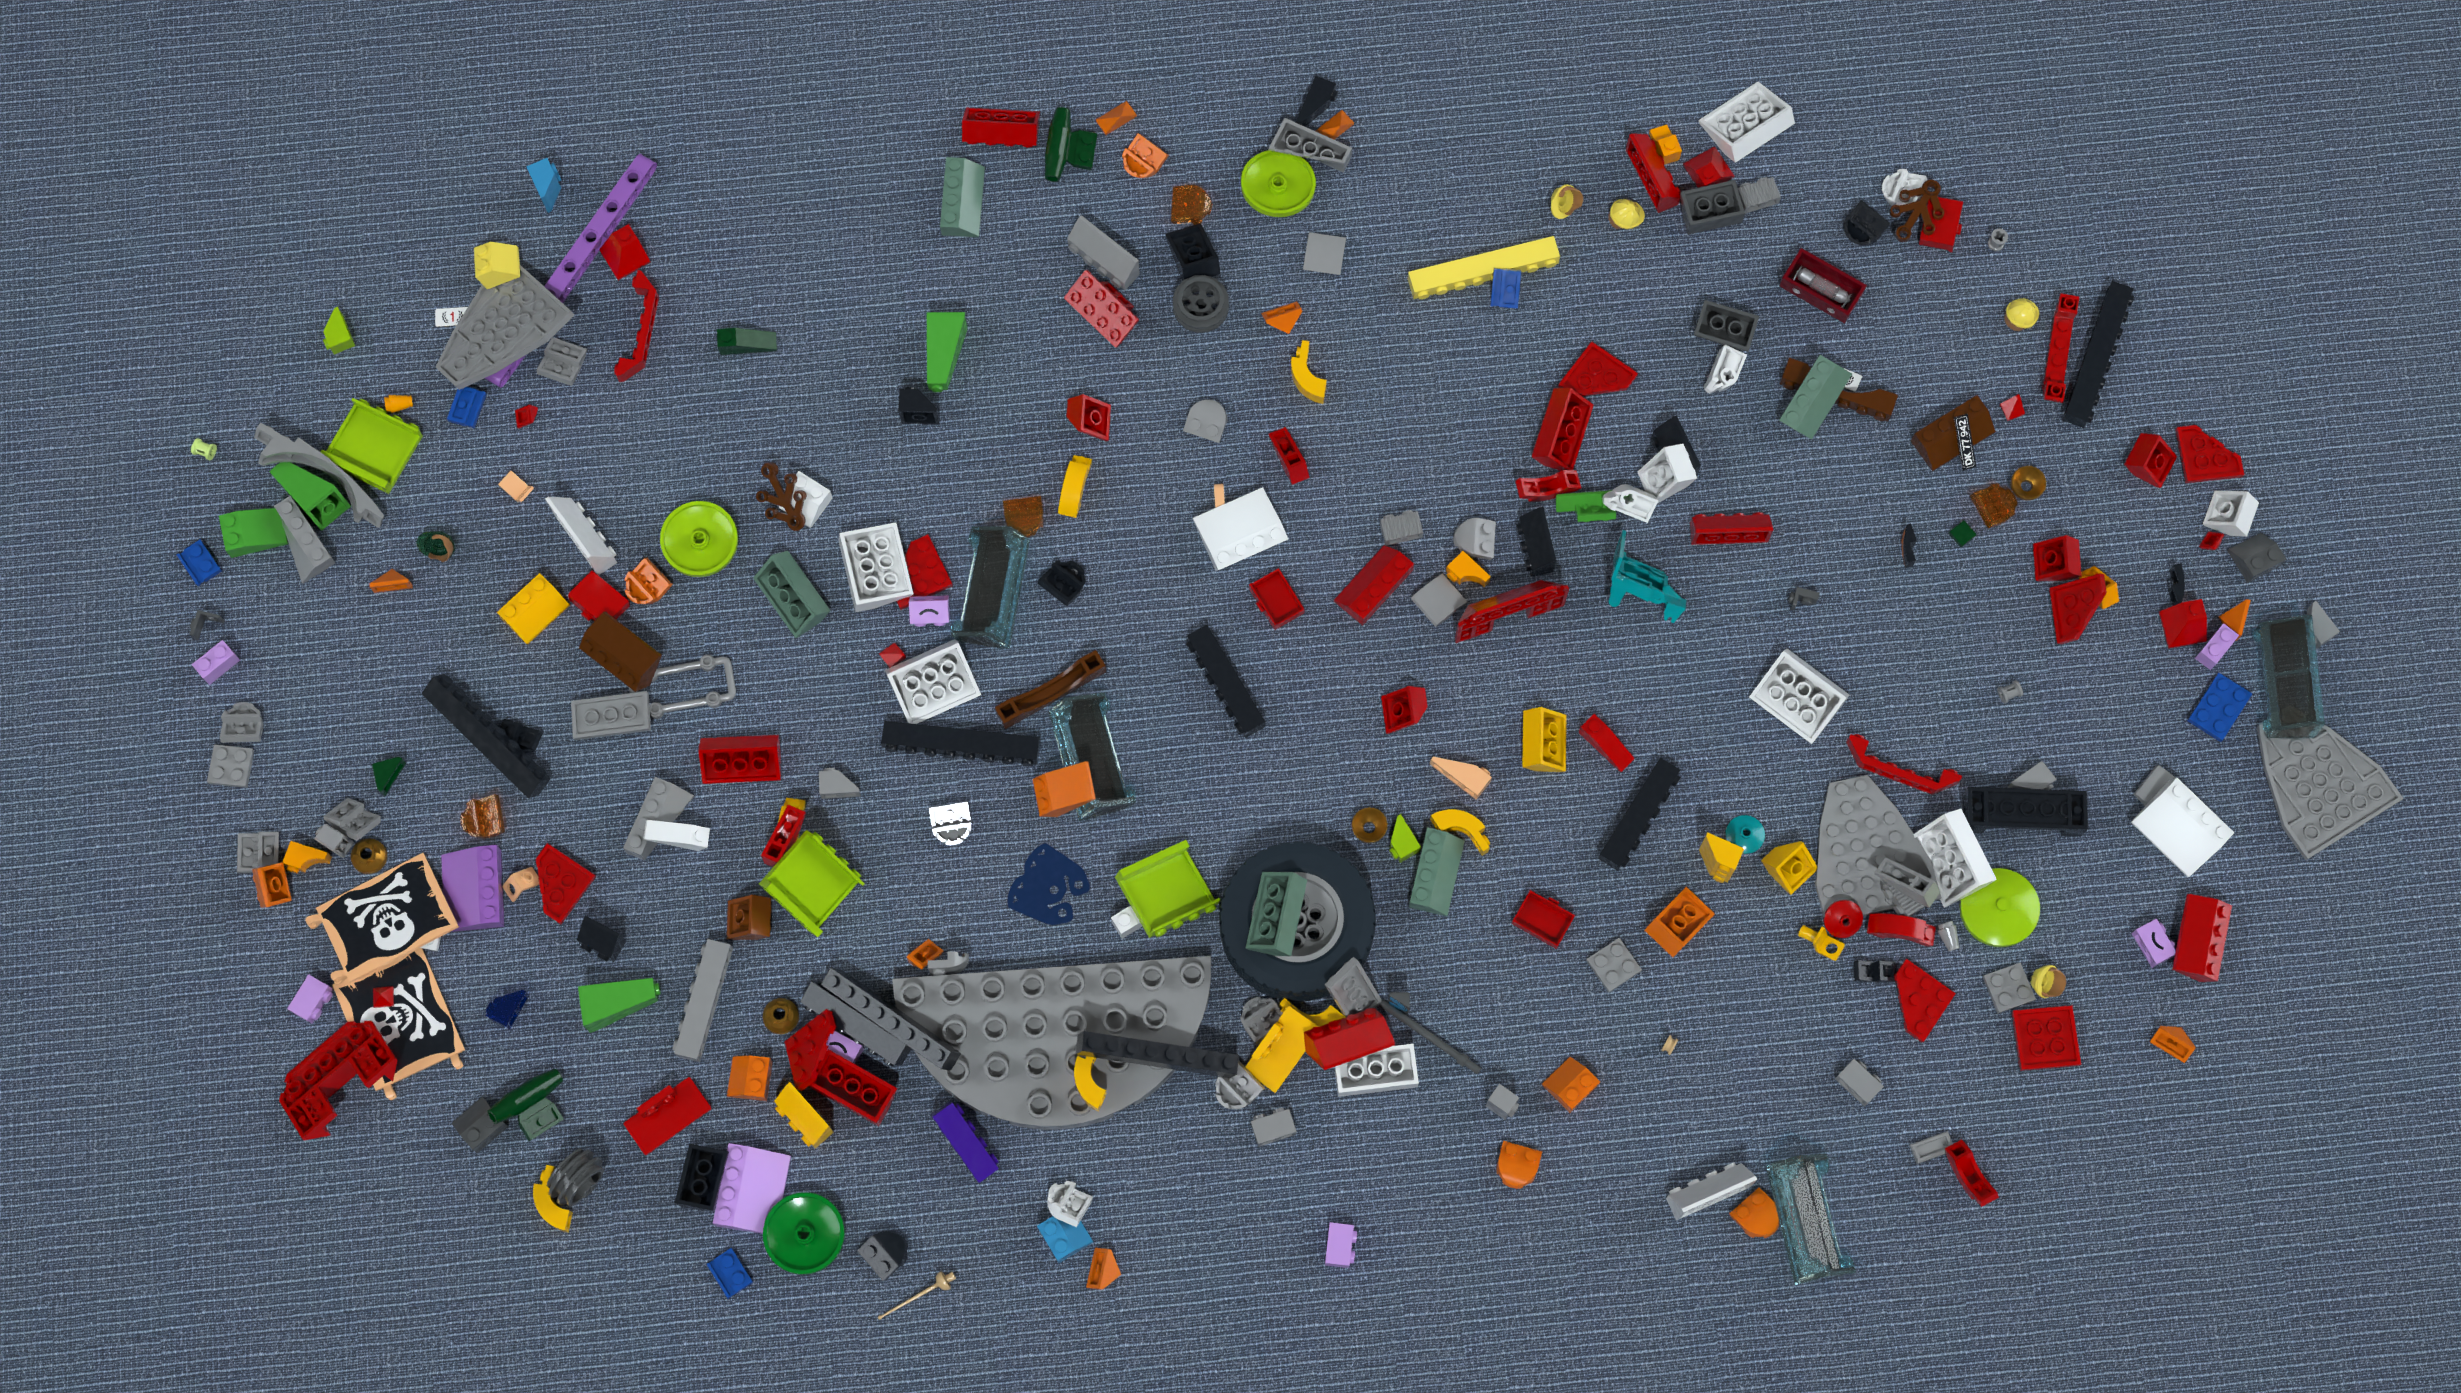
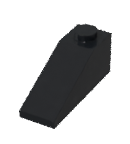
[1295,76,1338,127]

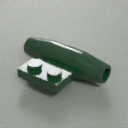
[1044,107,1097,182]
[487,1068,564,1141]

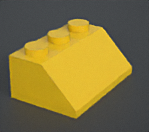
[497,573,570,645]
[1522,707,1566,772]
[1699,832,1744,883]
[774,1082,834,1149]

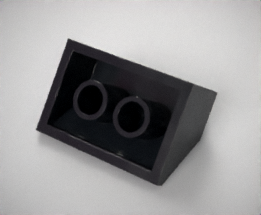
[1651,415,1701,476]
[1516,507,1556,577]
[675,1143,729,1211]

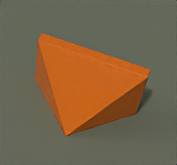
[1096,101,1137,135]
[1316,110,1354,140]
[1261,301,1302,334]
[370,569,413,593]
[2219,599,2251,641]
[907,939,943,970]
[2150,1026,2196,1063]
[1086,1248,1121,1290]

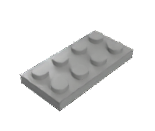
[571,691,651,740]
[1325,957,1382,1017]

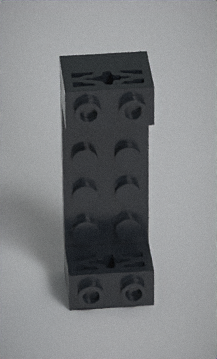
[1962,787,2088,837]

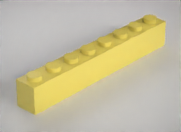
[1408,236,1560,299]

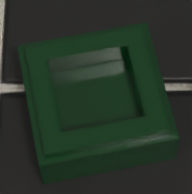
[1948,521,1977,548]

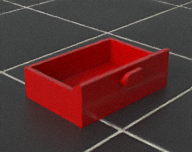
[1919,197,1963,252]
[1249,568,1305,630]
[568,571,630,622]
[1512,890,1575,949]

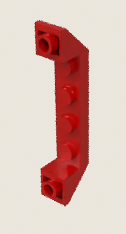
[614,270,659,382]
[2042,293,2079,403]
[1846,734,1962,795]

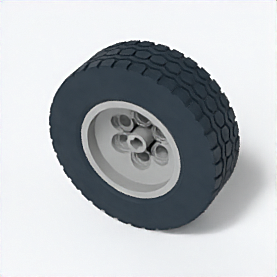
[1220,842,1376,1002]

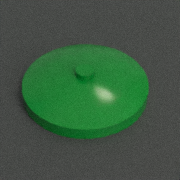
[763,1193,845,1275]

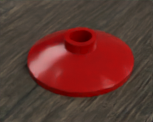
[1824,900,1863,938]

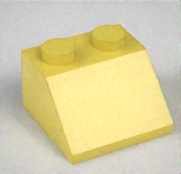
[474,242,520,289]

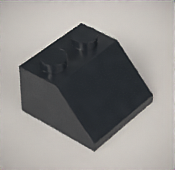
[898,387,940,425]
[577,915,626,962]

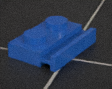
[1490,268,1521,309]
[447,387,487,429]
[177,540,222,587]
[707,1248,754,1299]

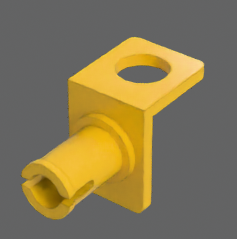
[1798,925,1845,961]

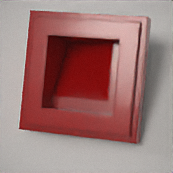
[1999,394,2025,421]
[515,405,538,429]
[879,642,906,668]

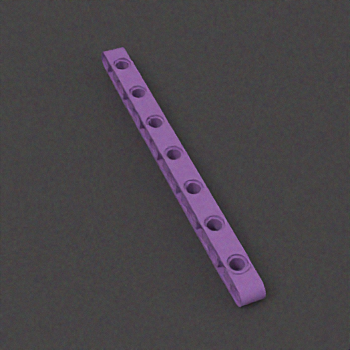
[485,154,657,388]

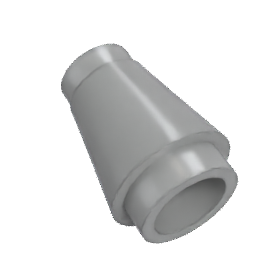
[1937,921,1960,951]

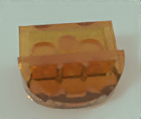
[1171,185,1212,225]
[1970,484,2018,529]
[1003,496,1044,537]
[460,794,505,839]

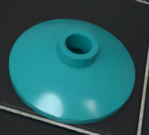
[1725,815,1765,854]

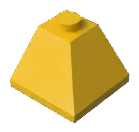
[1761,841,1817,895]

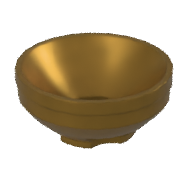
[2011,466,2046,501]
[1352,807,1388,843]
[351,838,387,874]
[763,998,799,1035]

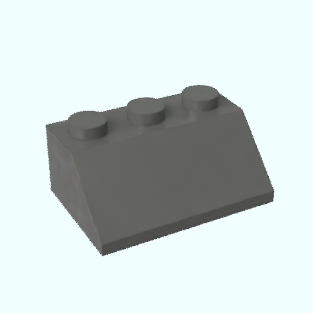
[1680,180,1745,235]
[1694,300,1759,352]

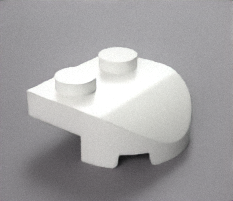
[1882,169,1928,206]
[1047,1181,1093,1227]

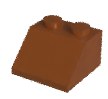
[727,895,771,940]

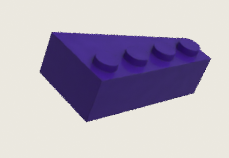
[930,1101,999,1183]

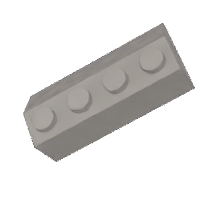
[1067,215,1140,290]

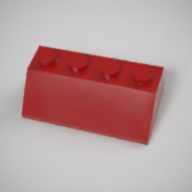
[962,107,1040,148]
[1625,134,1680,213]
[1531,388,1594,471]
[1690,512,1773,545]
[1334,545,1414,626]
[698,735,781,784]
[2172,894,2232,982]
[1304,1008,1395,1070]
[809,1049,897,1127]

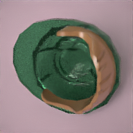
[416,531,455,562]

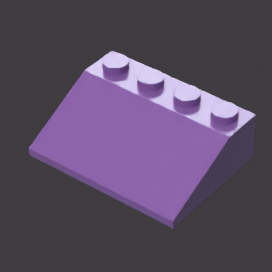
[441,845,504,932]

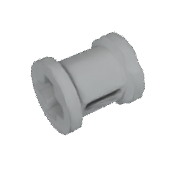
[1988,228,2008,251]
[1997,680,2023,703]

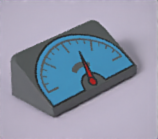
[1388,992,1410,1015]

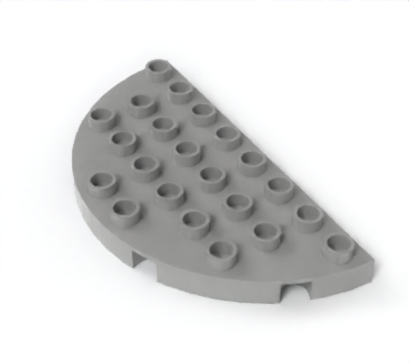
[892,956,1211,1130]

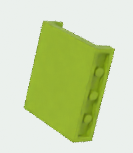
[321,398,423,494]
[759,830,865,937]
[1115,840,1220,938]

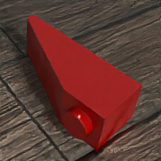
[1268,427,1310,485]
[1579,714,1635,772]
[761,805,806,867]

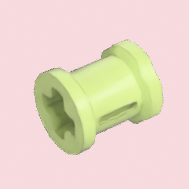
[191,438,217,460]

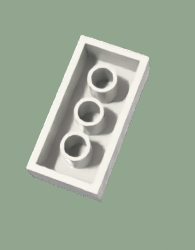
[1334,1044,1419,1097]

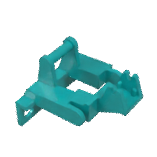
[1609,530,1686,623]

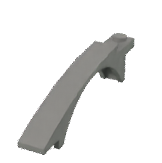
[254,423,384,528]

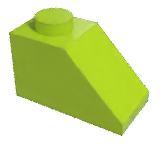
[323,307,355,355]
[1389,814,1421,863]

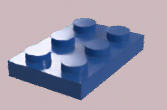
[2187,673,2252,742]

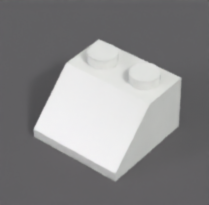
[779,471,833,528]
[2203,491,2259,537]

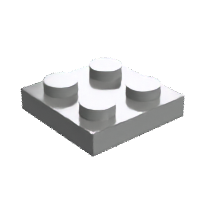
[207,745,254,788]
[1586,938,1642,993]
[1982,962,2036,1014]

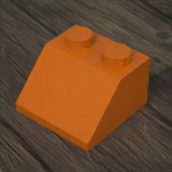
[252,862,292,908]
[727,1056,773,1101]
[1542,1057,1600,1113]

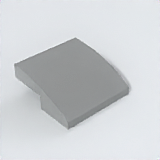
[1303,232,1346,275]
[537,337,587,386]
[1411,573,1467,627]
[2133,765,2176,806]
[324,798,381,841]
[237,832,279,873]

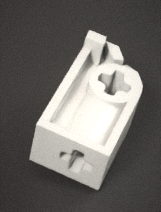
[1703,345,1747,394]
[1602,484,1658,523]

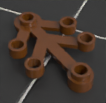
[1890,180,1944,242]
[756,462,807,531]

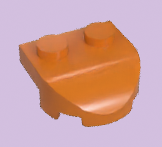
[1122,133,1169,178]
[625,558,673,604]
[1496,1141,1542,1189]
[1729,1188,1780,1238]

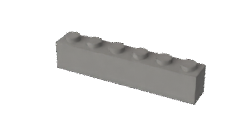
[673,939,733,1063]

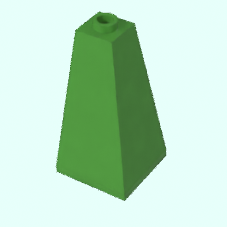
[927,312,968,392]
[269,462,351,531]
[578,978,661,1033]

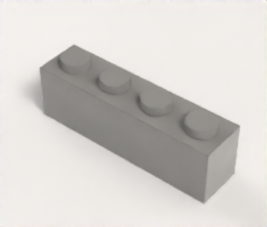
[1268,118,1352,173]
[274,496,335,584]
[623,777,694,860]

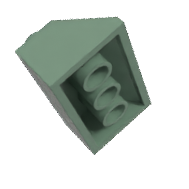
[940,157,985,237]
[1779,354,1852,439]
[753,551,831,638]
[1409,827,1465,916]
[1246,872,1307,956]

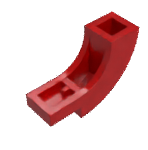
[1515,470,1581,502]
[1867,913,1936,947]
[1945,1139,1999,1207]

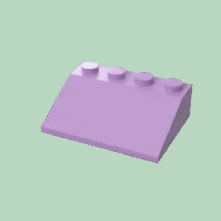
[713,1143,791,1234]

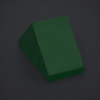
[372,757,406,796]

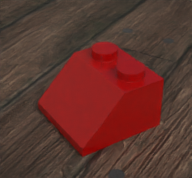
[2124,433,2177,488]
[2033,535,2082,581]

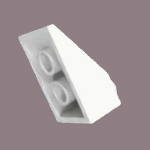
[1638,444,1697,504]

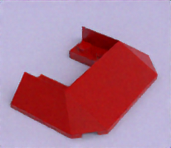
[1455,580,1569,643]
[279,1021,397,1140]

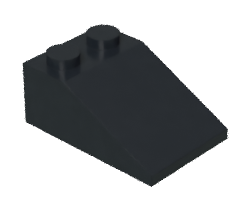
[1165,223,1221,280]

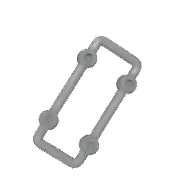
[629,655,736,719]

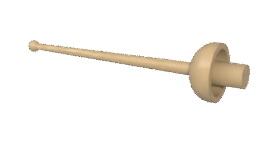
[878,1271,956,1320]

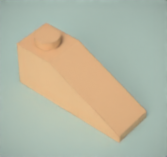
[1430,757,1492,800]

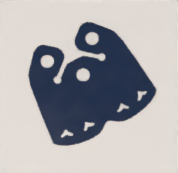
[1007,843,1090,925]

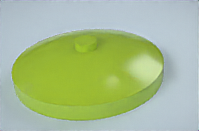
[1241,150,1316,217]
[660,501,738,577]
[1959,868,2040,947]

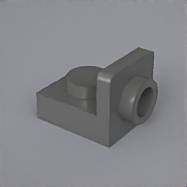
[1788,587,1820,610]

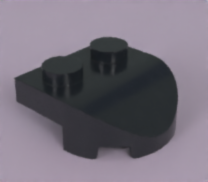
[1844,200,1891,245]
[1037,560,1086,606]
[857,1231,908,1281]

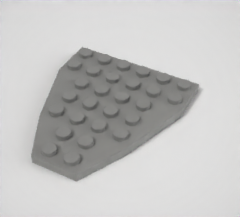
[436,265,574,390]
[2257,705,2404,860]
[1815,775,1941,920]

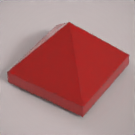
[2199,532,2224,550]
[373,986,394,1008]

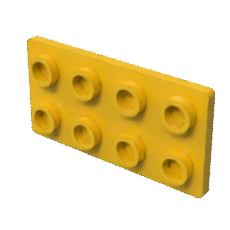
[1245,1006,1319,1093]

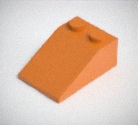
[1033,761,1096,817]
[1644,887,1715,957]

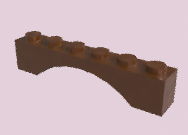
[1780,358,1898,422]
[994,650,1106,730]

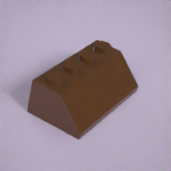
[1911,395,1996,472]
[579,612,662,692]

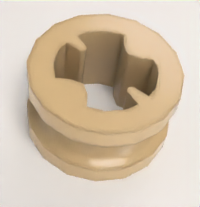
[1661,1035,1678,1055]

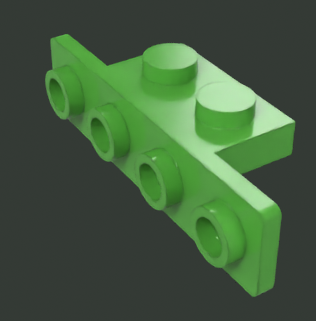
[1556,490,1630,522]

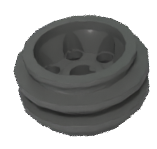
[1173,275,1229,333]
[546,1148,604,1207]

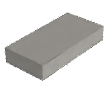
[1909,1131,1953,1164]

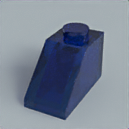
[485,990,530,1030]

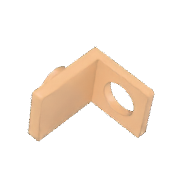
[498,471,534,502]
[502,867,539,902]

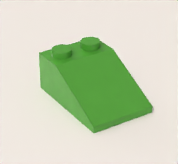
[219,508,288,558]

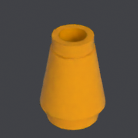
[384,395,413,414]

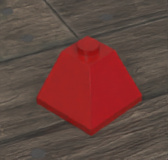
[1683,146,1735,188]
[599,224,651,281]
[1066,394,1111,441]
[2159,599,2207,649]
[1381,686,1428,734]

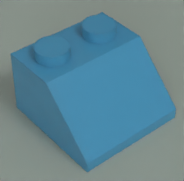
[526,158,562,213]
[1037,1216,1093,1263]

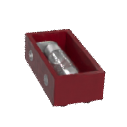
[1779,248,1867,324]

